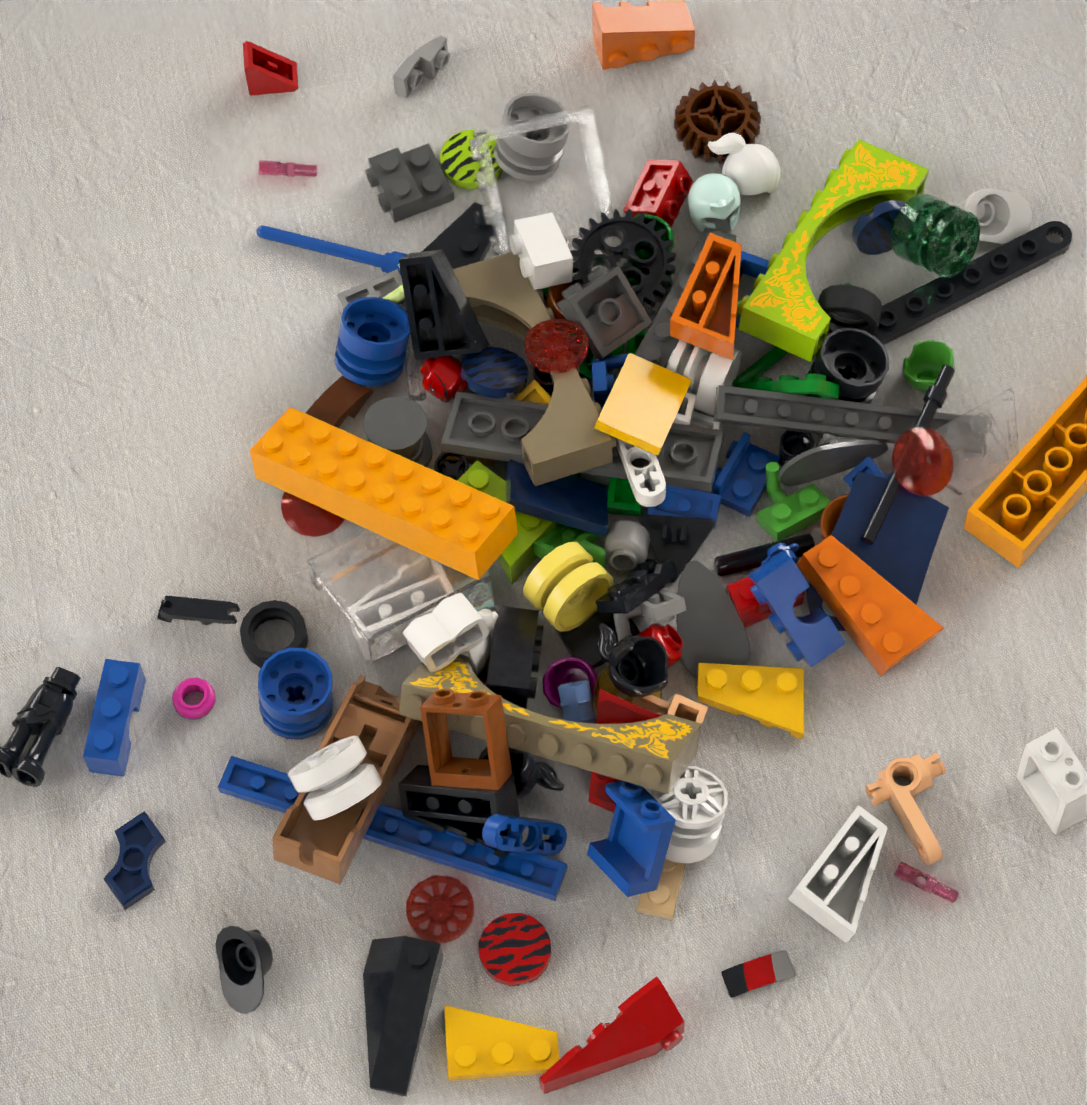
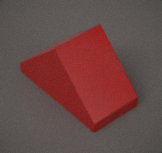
[243,40,298,96]

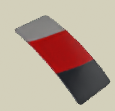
[721,950,796,998]

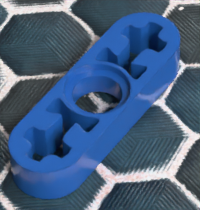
[482,814,567,856]

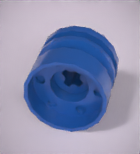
[334,297,410,387]
[258,648,333,740]

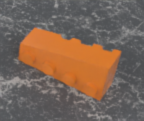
[797,535,944,677]

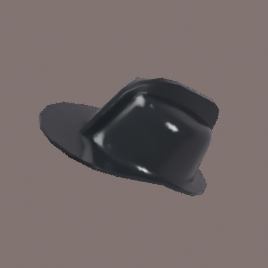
[215,926,273,1014]

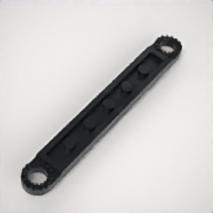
[873,221,1072,345]

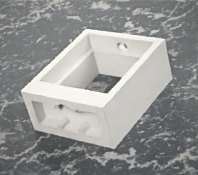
[1016,728,1087,835]

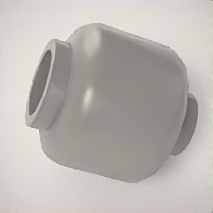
[603,520,650,572]

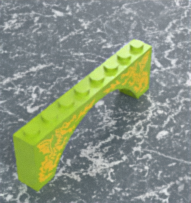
[737,139,929,362]

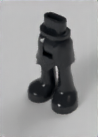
[0,667,81,787]

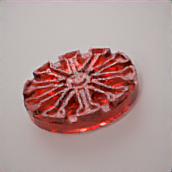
[524,319,589,373]
[406,875,474,943]

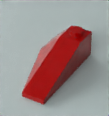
[539,976,685,1094]

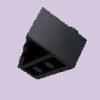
[399,249,490,360]

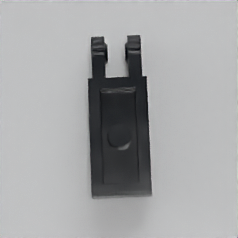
[595,559,676,614]

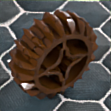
[674,80,761,163]

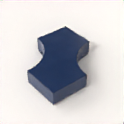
[103,811,165,910]

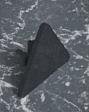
[639,514,715,583]

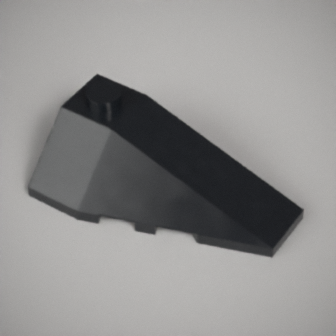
[363,936,443,1097]

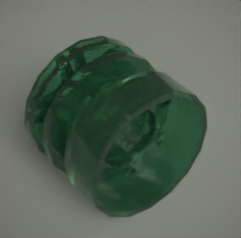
[891,193,980,278]

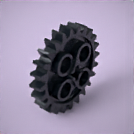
[570,209,676,307]

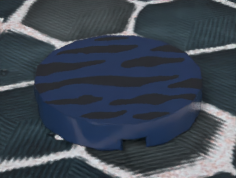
[852,200,917,255]
[460,347,528,398]

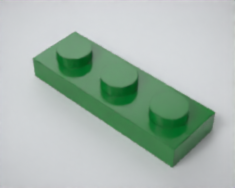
[738,374,840,399]

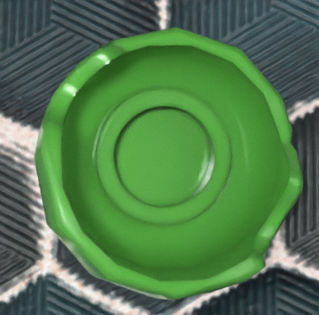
[902,340,954,392]

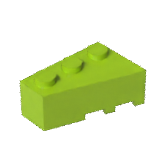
[457,460,556,584]

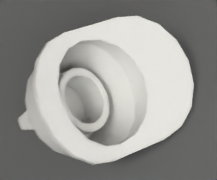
[957,188,1032,244]

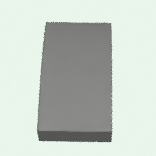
[393,36,450,99]

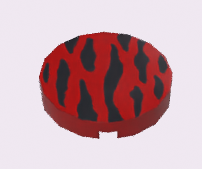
[478,913,551,986]

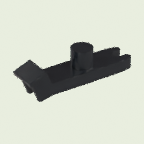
[157,596,240,625]

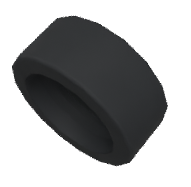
[818,284,882,335]
[240,600,308,668]

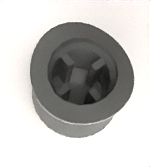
[363,397,432,467]

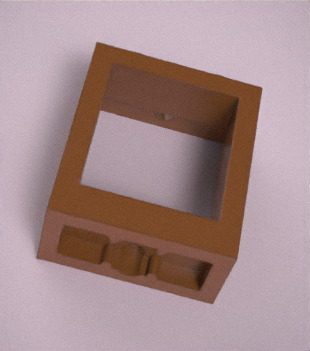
[420,689,512,790]

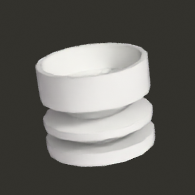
[666,340,742,417]
[652,766,728,864]

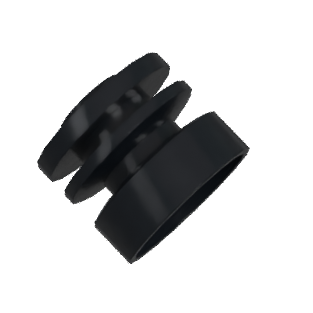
[808,327,889,404]

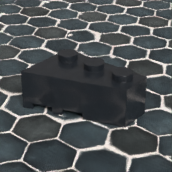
[486,605,544,709]
[398,765,523,859]

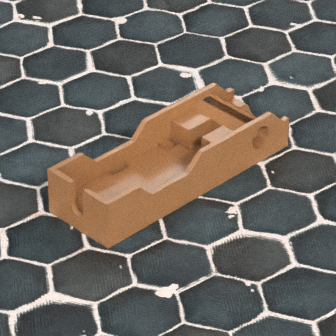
[272,675,421,884]

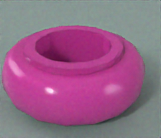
[172,678,216,719]

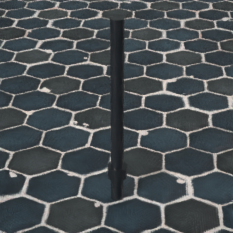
[860,365,955,545]

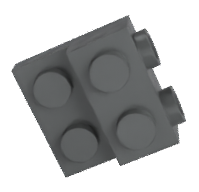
[365,143,454,223]
[557,265,652,359]

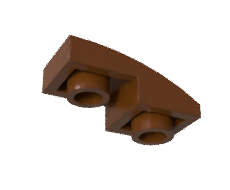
[306,376,374,428]

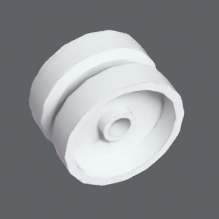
[288,735,382,821]

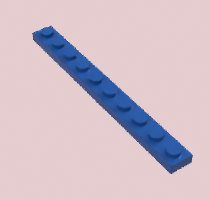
[218,756,568,901]

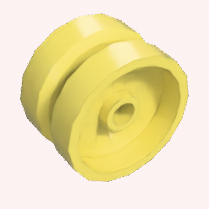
[523,542,613,632]

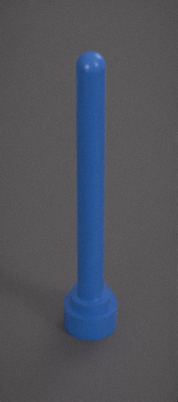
[256,225,407,275]

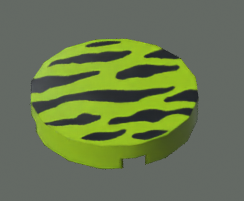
[440,129,503,190]

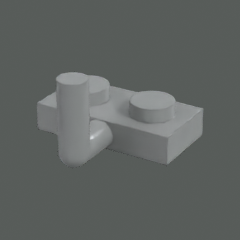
[613,589,687,642]

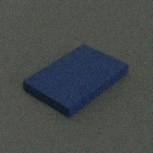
[506,459,608,536]

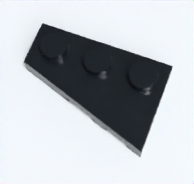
[422,202,505,269]

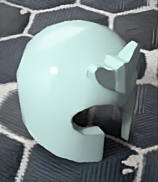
[688,173,741,232]

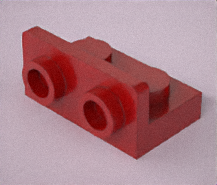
[623,159,693,227]

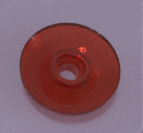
[892,427,954,496]
[281,492,345,537]

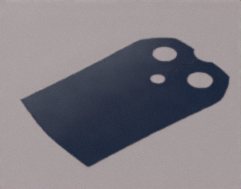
[807,471,949,631]

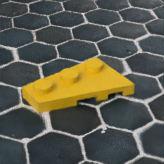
[697,663,804,739]
[444,1005,559,1081]

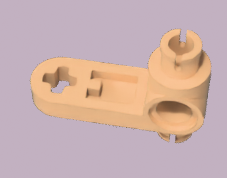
[865,753,946,866]

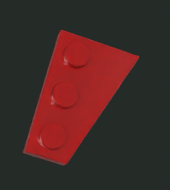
[588,688,662,813]

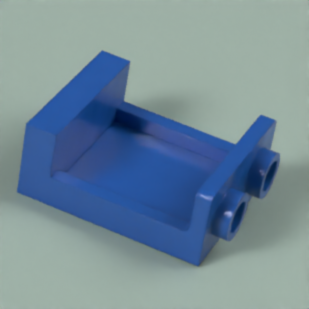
[587,780,676,897]

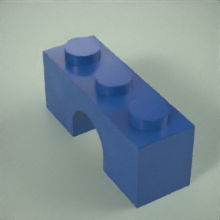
[748,551,846,667]
[83,659,146,777]

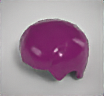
[542,657,599,709]

